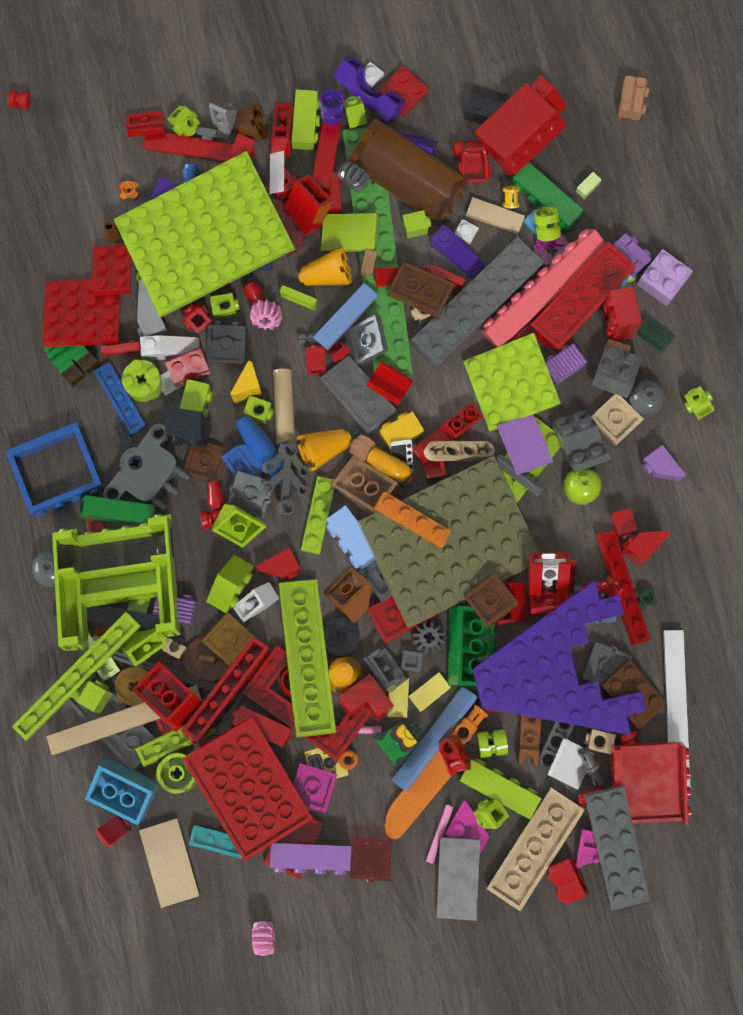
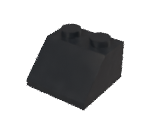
[464,85,510,124]
[165,407,212,449]

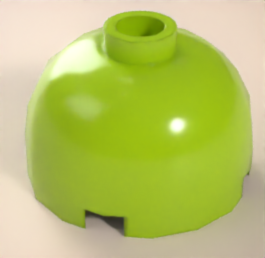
[563,467,602,505]

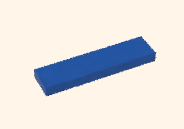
[94,362,147,436]

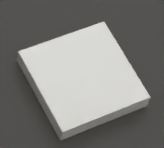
[548,738,594,790]

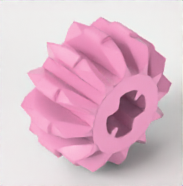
[250,299,282,331]
[252,921,276,956]

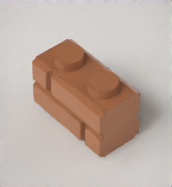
[618,76,649,120]

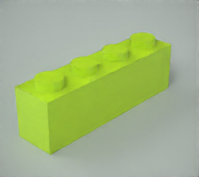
[459,758,541,819]

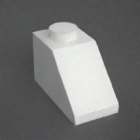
[234,582,279,623]

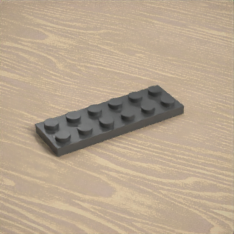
[67,673,156,770]
[584,785,650,911]

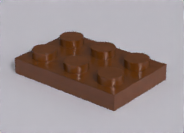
[387,261,455,318]
[600,659,667,730]

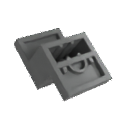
[550,410,611,473]

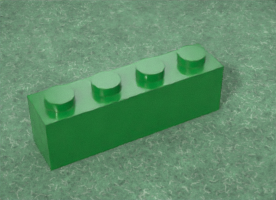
[512,163,584,232]

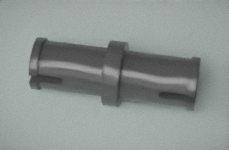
[578,747,605,787]

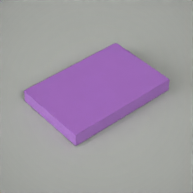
[497,415,553,475]

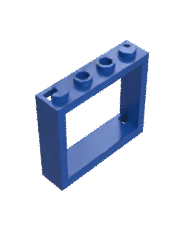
[5,422,104,517]

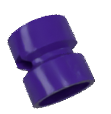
[320,89,344,125]

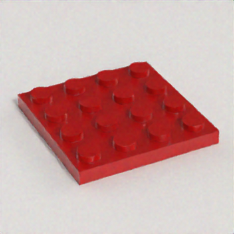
[42,279,121,347]

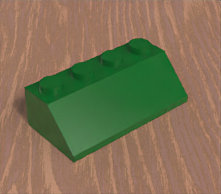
[448,606,495,687]

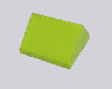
[212,504,266,548]

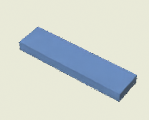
[313,283,378,351]

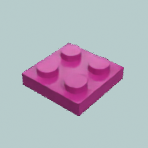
[293,763,338,813]

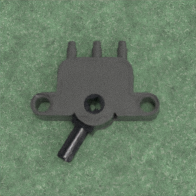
[104,423,190,511]

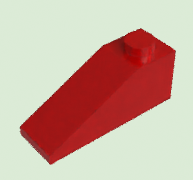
[271,103,294,157]

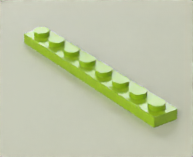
[12,612,141,741]

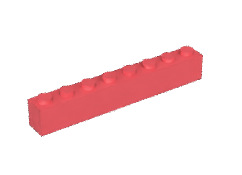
[480,229,606,348]

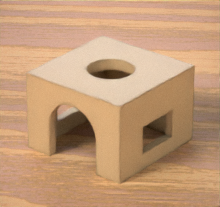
[162,638,187,660]

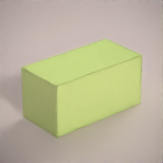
[576,172,601,199]

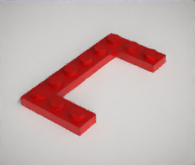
[242,646,371,762]

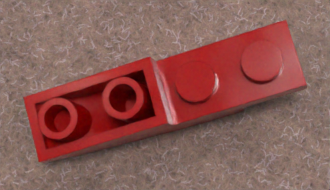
[412,402,484,464]

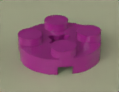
[533,235,569,268]

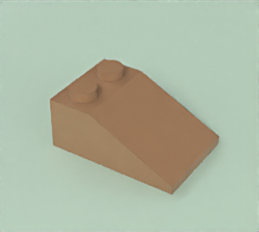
[331,455,403,515]

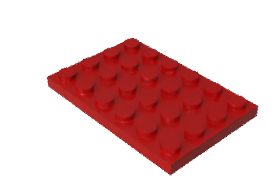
[182,716,313,862]

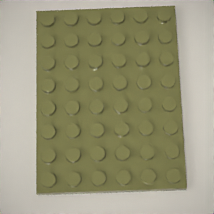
[357,456,540,628]

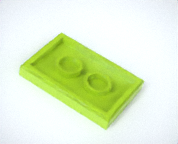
[321,213,379,252]

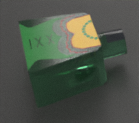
[374,722,423,768]

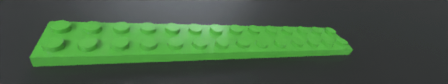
[343,127,413,376]

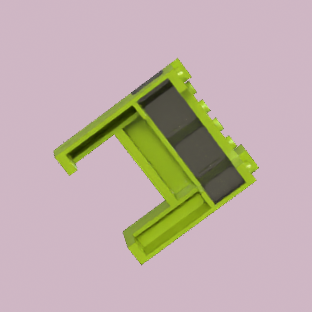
[52,514,180,652]

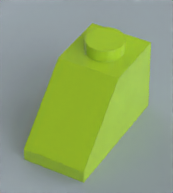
[121,628,168,667]

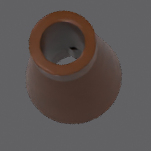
[103,221,121,242]

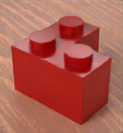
[338,674,394,722]

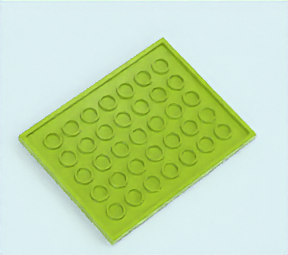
[114,151,295,317]

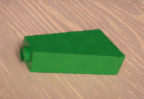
[79,495,157,525]

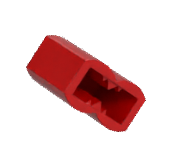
[547,857,589,905]

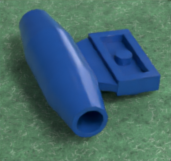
[221,415,283,485]

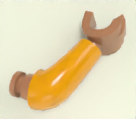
[349,435,413,486]

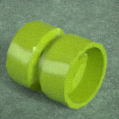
[534,207,561,241]
[477,729,508,758]

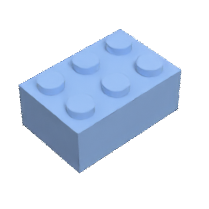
[326,505,375,570]

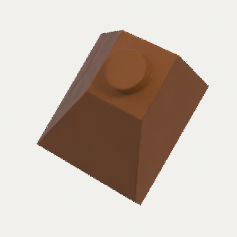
[324,567,372,623]

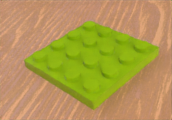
[463,333,561,432]

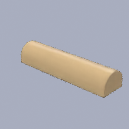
[273,369,296,446]

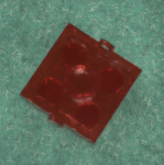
[350,837,392,882]

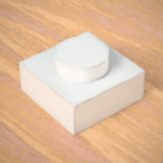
[365,62,384,89]
[454,219,479,246]

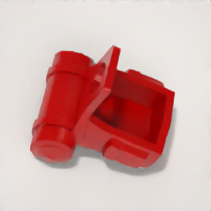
[452,140,492,183]

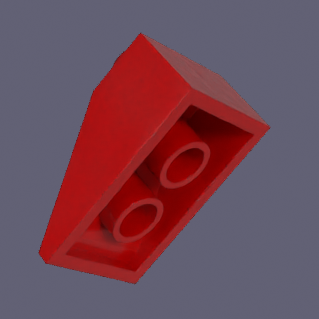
[132,661,203,733]

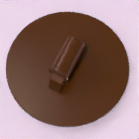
[184,636,229,682]

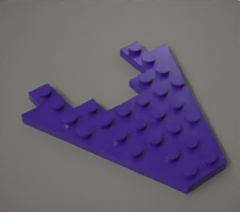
[473,581,646,734]

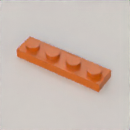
[374,492,451,548]

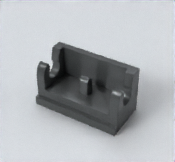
[364,648,408,692]

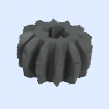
[338,162,370,192]
[413,622,445,655]

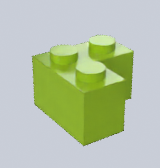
[206,555,254,613]
[71,676,112,714]

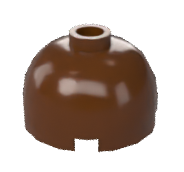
[235,103,268,142]

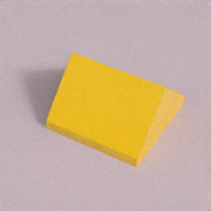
[230,360,262,404]

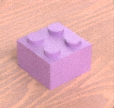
[637,249,693,306]

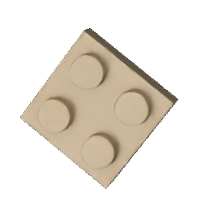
[591,394,644,446]

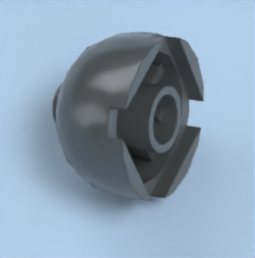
[627,379,666,417]
[32,550,72,588]

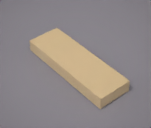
[466,197,525,234]

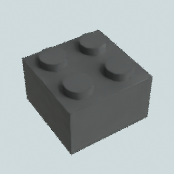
[591,344,642,398]

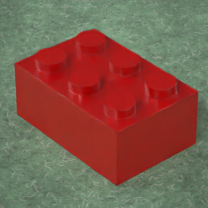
[601,286,642,342]

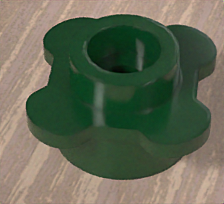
[636,587,658,609]

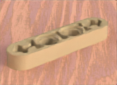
[424,441,495,461]

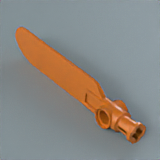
[385,704,489,839]

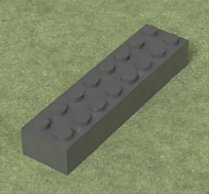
[411,237,544,371]

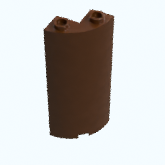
[348,118,469,225]

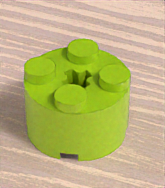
[122,360,163,402]
[156,753,196,793]

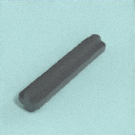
[496,455,544,497]

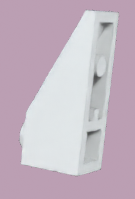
[140,335,200,361]

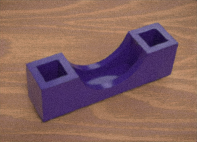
[333,56,406,123]

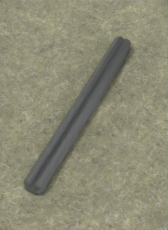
[112,650,217,693]

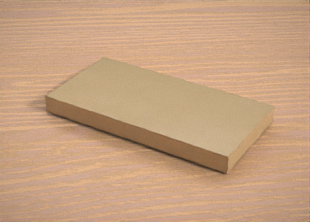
[139,818,200,908]

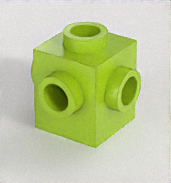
[167,106,201,137]
[684,386,715,420]
[473,800,509,829]

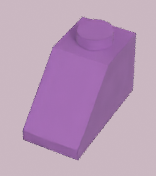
[642,445,686,481]

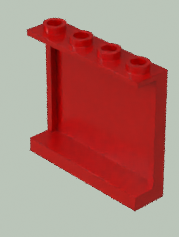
[611,741,691,825]

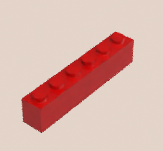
[181,636,270,747]

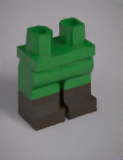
[44,346,100,388]

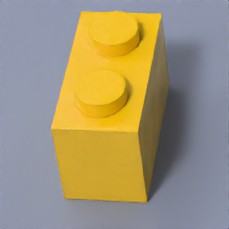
[380,412,424,452]

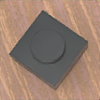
[197,127,219,140]
[401,650,423,673]

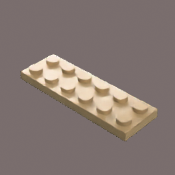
[486,788,584,911]

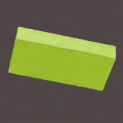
[280,285,318,310]

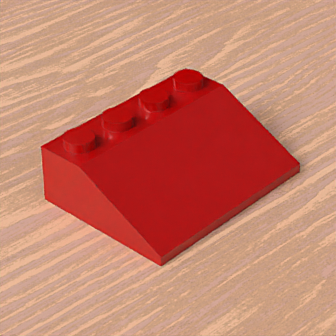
[474,83,567,175]

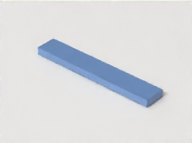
[391,686,478,792]

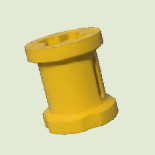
[503,186,520,208]

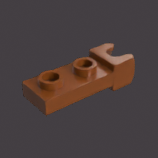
[518,715,541,766]

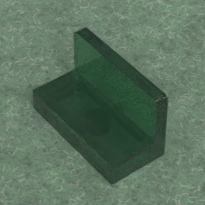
[636,314,675,354]

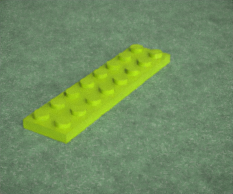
[278,579,336,738]

